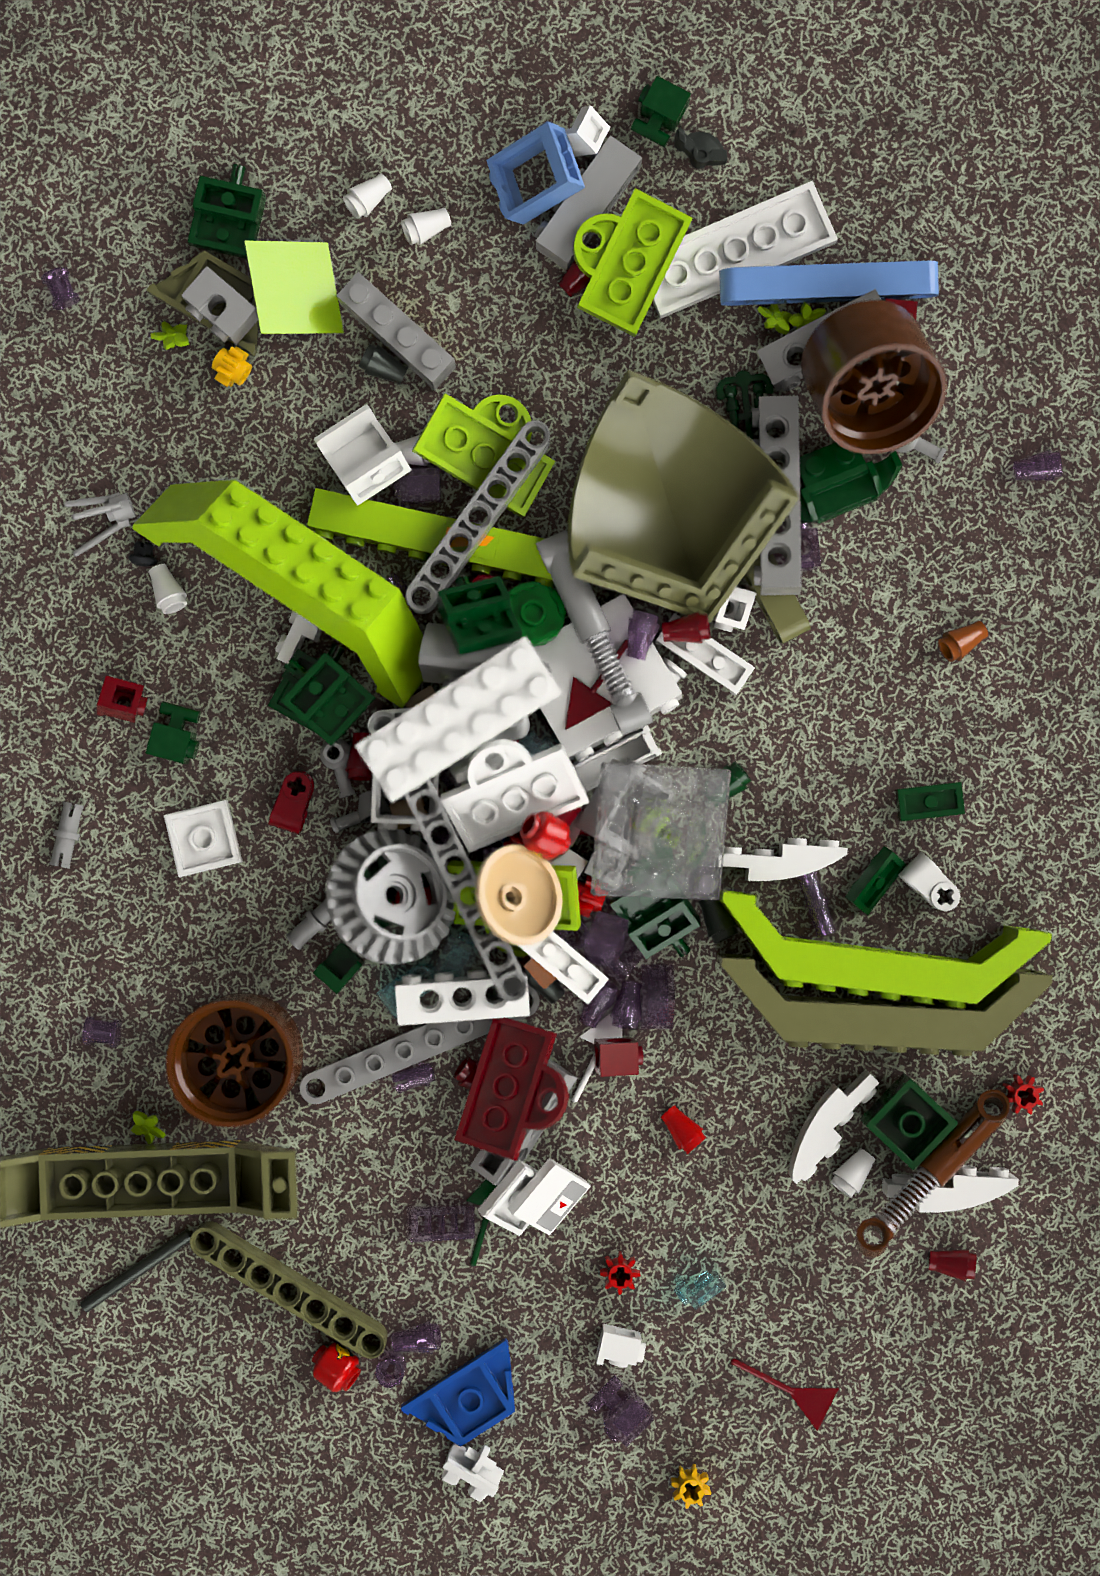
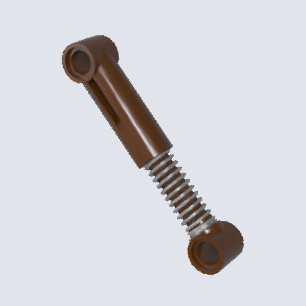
[855,1089,1010,1258]

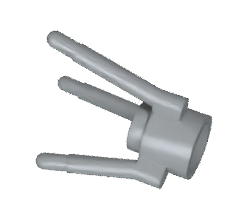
[64,492,136,557]

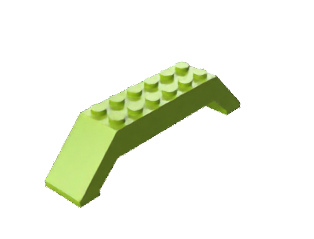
[132,479,423,708]
[717,889,1052,1008]

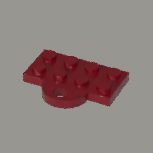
[454,1017,569,1161]

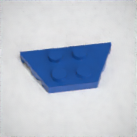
[401,1337,515,1447]

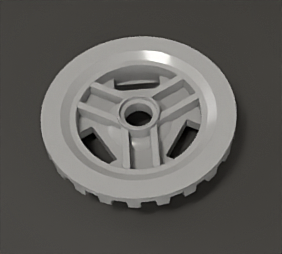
[326,829,456,965]

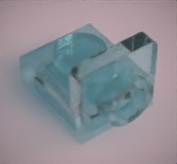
[674,1270,726,1311]

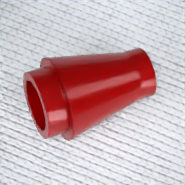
[660,1105,707,1154]

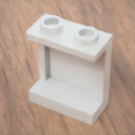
[314,405,412,506]

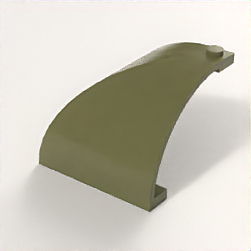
[568,369,800,623]

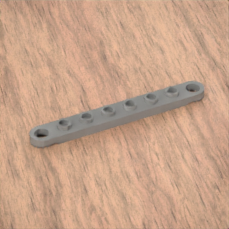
[300,985,540,1104]

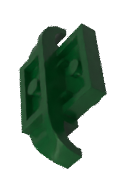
[799,442,902,524]

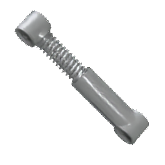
[536,530,653,736]

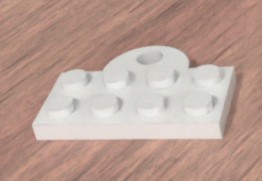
[441,739,589,853]

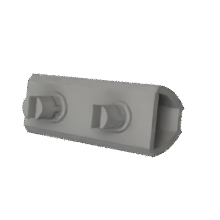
[419,622,552,689]

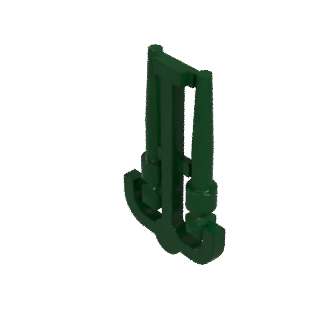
[716,370,774,440]

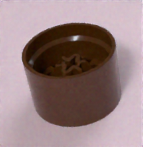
[801,300,947,454]
[166,993,303,1127]

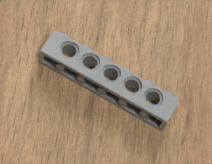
[752,396,802,595]

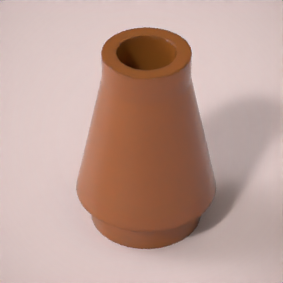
[938,620,988,662]

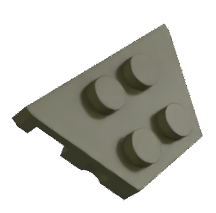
[146,250,259,357]

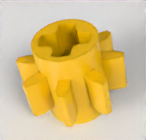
[211,346,252,387]
[670,1464,711,1509]

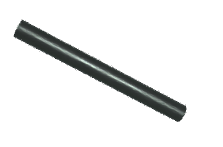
[80,1229,192,1313]

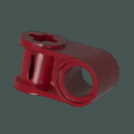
[268,771,315,835]

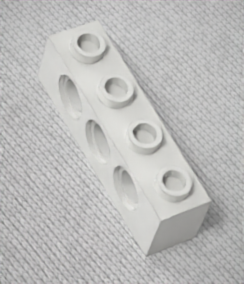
[395,970,530,1025]

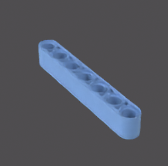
[719,261,939,306]

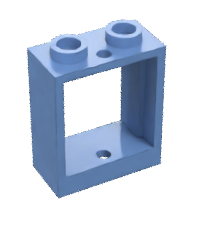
[486,121,585,225]

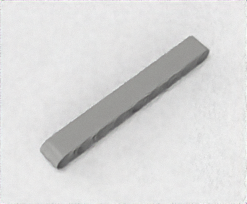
[404,779,528,1002]

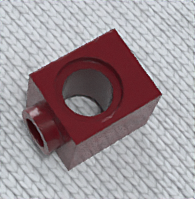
[594,1037,644,1077]

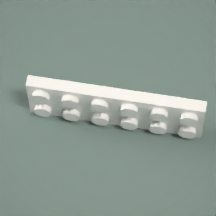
[652,181,838,319]
[355,636,562,802]

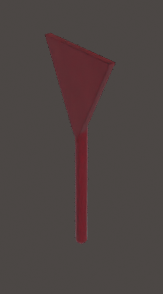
[731,1358,839,1431]

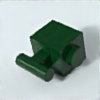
[630,76,691,148]
[145,701,201,764]

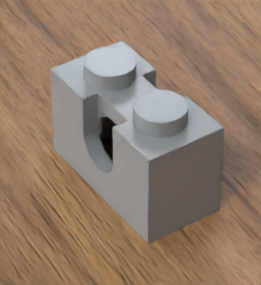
[181,266,258,345]

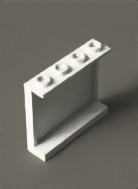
[533,594,682,762]

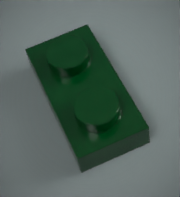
[895,782,965,821]
[845,846,907,916]

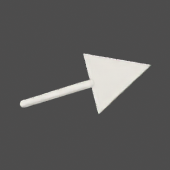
[572,1005,622,1103]

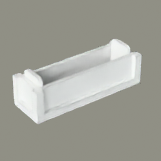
[655,613,755,696]
[572,725,662,792]
[518,931,608,1004]

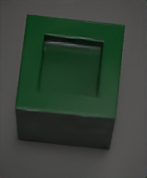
[313,943,366,994]

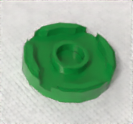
[508,581,566,647]

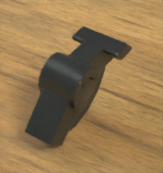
[674,127,728,169]

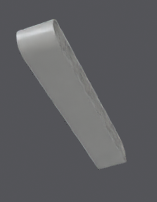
[406,420,550,614]

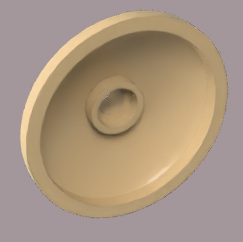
[476,845,562,946]

